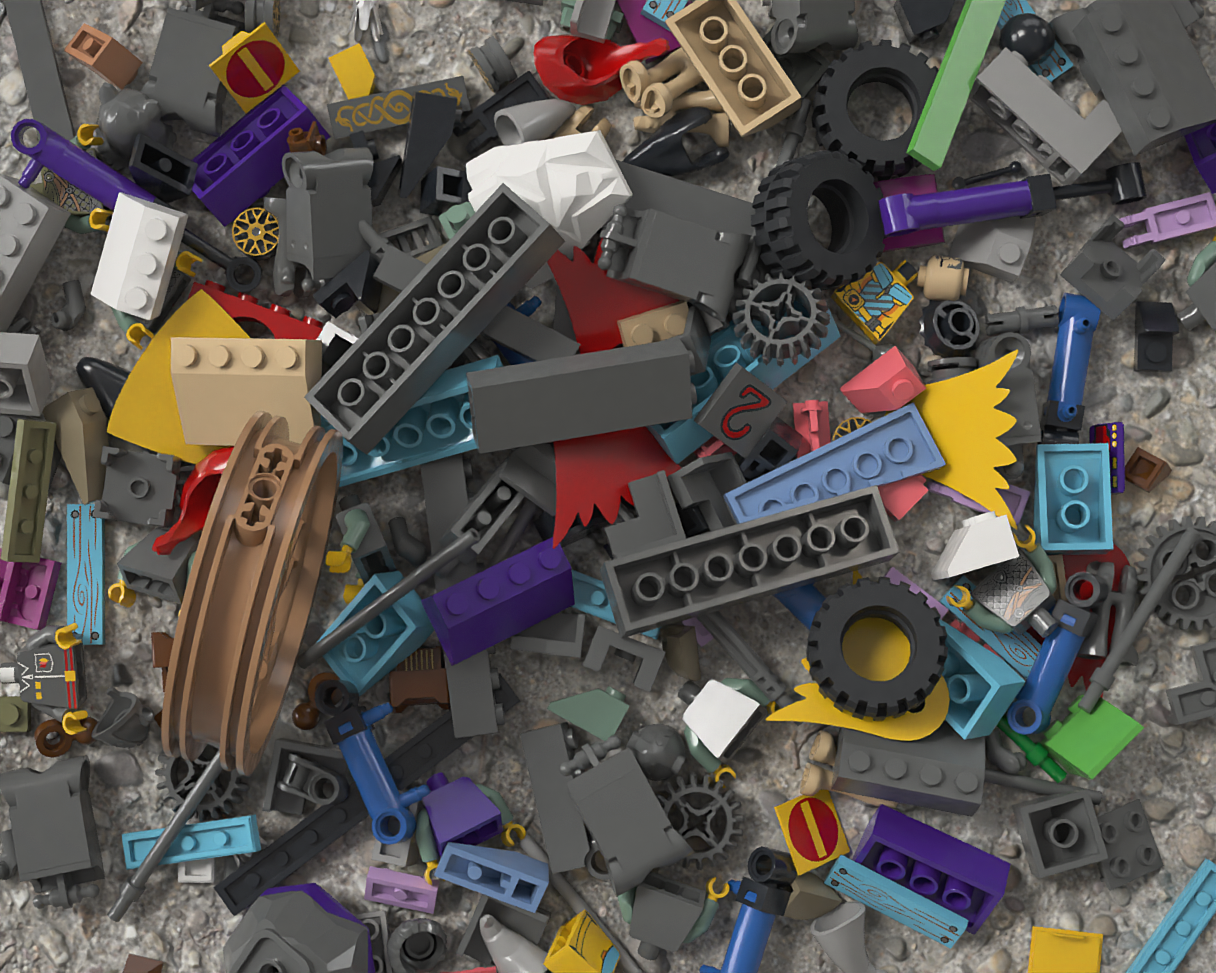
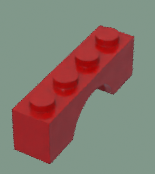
[187,280,324,340]

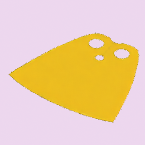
[106,289,250,464]

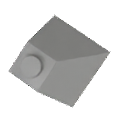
[947,216,1036,283]

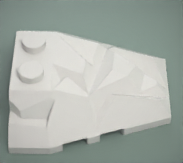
[466,130,633,289]

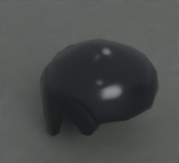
[998,13,1055,66]

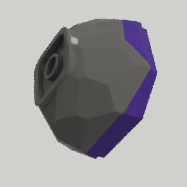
[223,883,375,973]

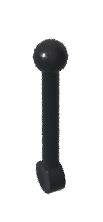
[951,161,1023,190]

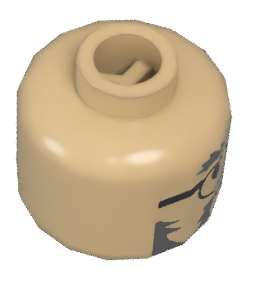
[917,255,970,301]

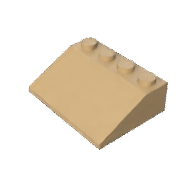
[171,337,322,446]

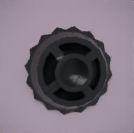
[918,300,980,358]

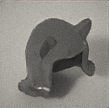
[95,82,177,175]

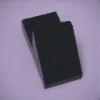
[350,130,403,207]
[313,250,383,319]
[1134,301,1179,373]

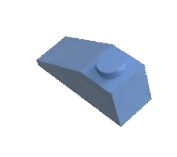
[434,842,549,913]

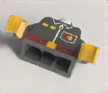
[0,623,88,735]

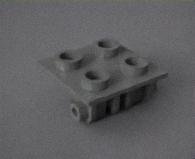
[1097,799,1164,891]

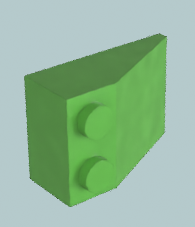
[1040,694,1144,780]

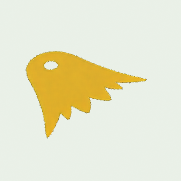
[885,349,1019,530]
[765,570,950,741]

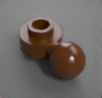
[292,671,343,730]
[34,717,98,758]

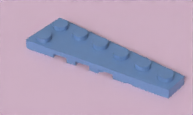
[723,402,946,524]

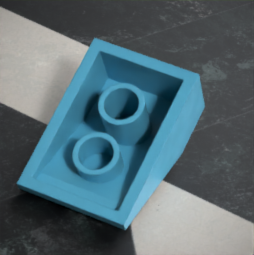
[1033,443,1113,555]
[316,571,434,697]
[939,619,1025,740]

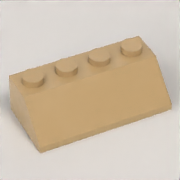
[665,0,802,137]

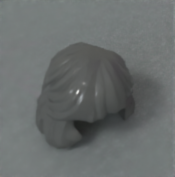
[387,918,447,973]

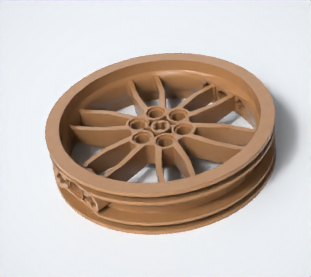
[161,411,343,776]

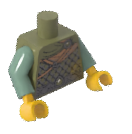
[30,124,113,234]

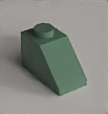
[547,686,630,741]

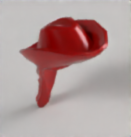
[534,35,670,105]
[152,446,234,555]

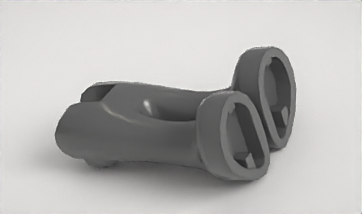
[264,197,312,298]
[1076,562,1138,666]

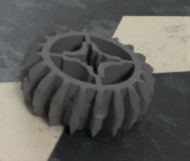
[733,272,830,367]
[155,743,253,822]
[655,773,745,870]

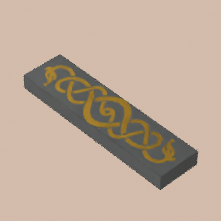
[326,75,471,139]

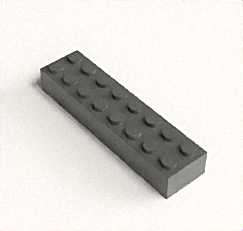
[304,183,565,455]
[599,485,900,639]

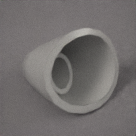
[494,99,576,146]
[810,902,888,973]
[480,914,549,973]

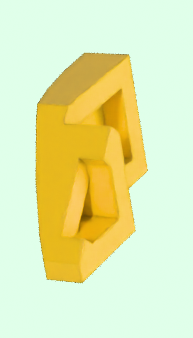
[328,43,376,100]

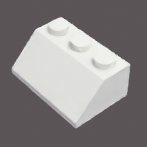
[91,192,189,320]
[931,511,1019,580]

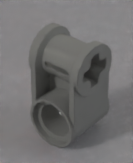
[275,752,350,805]

